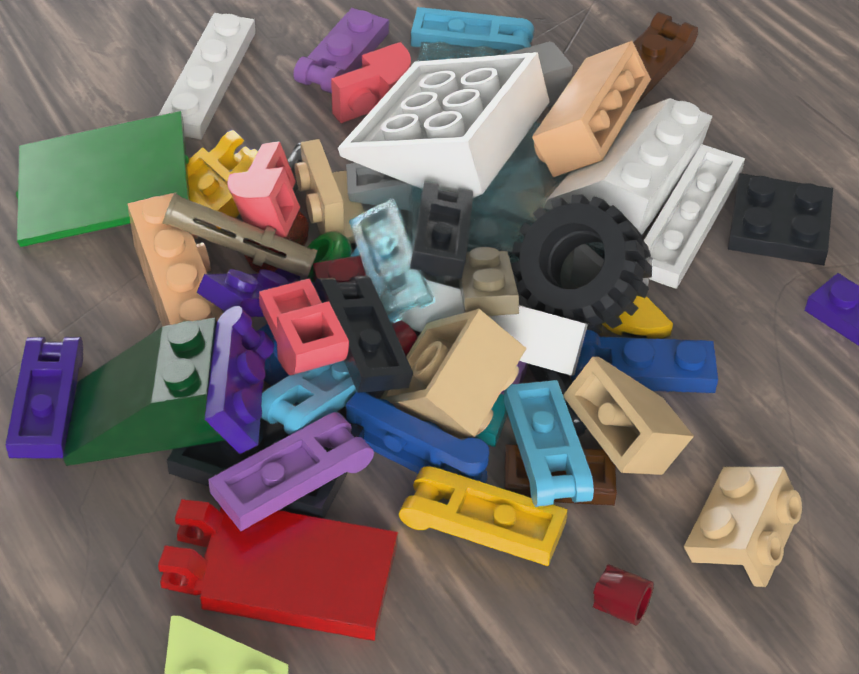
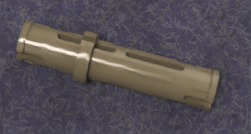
[163,193,317,280]

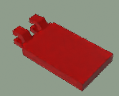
[158,499,398,641]

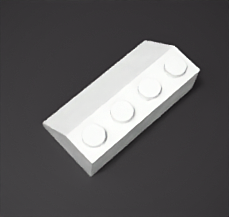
[544,98,712,235]

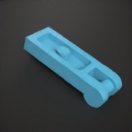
[411,7,534,56]
[261,361,366,435]
[504,380,594,507]

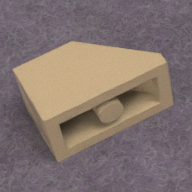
[563,356,694,475]

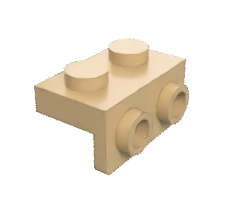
[295,139,372,243]
[684,467,802,587]

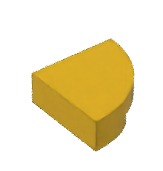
[602,296,673,339]

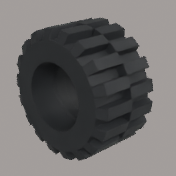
[511,194,652,333]

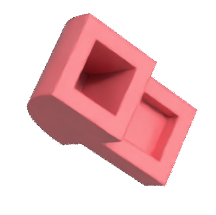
[331,42,411,123]
[227,142,300,238]
[259,278,349,375]

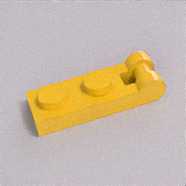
[399,466,568,566]

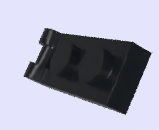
[410,181,473,279]
[314,276,413,393]

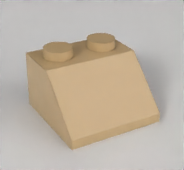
[380,309,527,439]

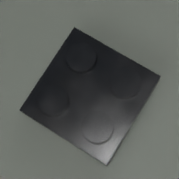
[728,173,833,266]

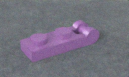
[294,8,389,94]
[208,412,374,531]

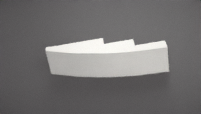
[386,272,588,375]

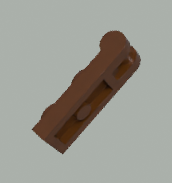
[633,12,698,104]

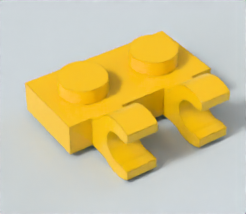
[187,130,258,230]

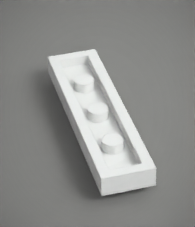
[158,13,255,140]
[644,144,745,289]

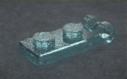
[349,198,435,324]

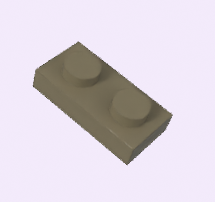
[458,247,519,316]

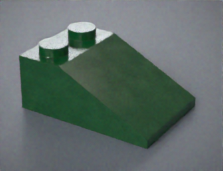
[63,317,226,466]

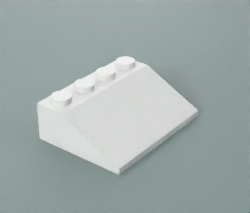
[338,52,550,197]

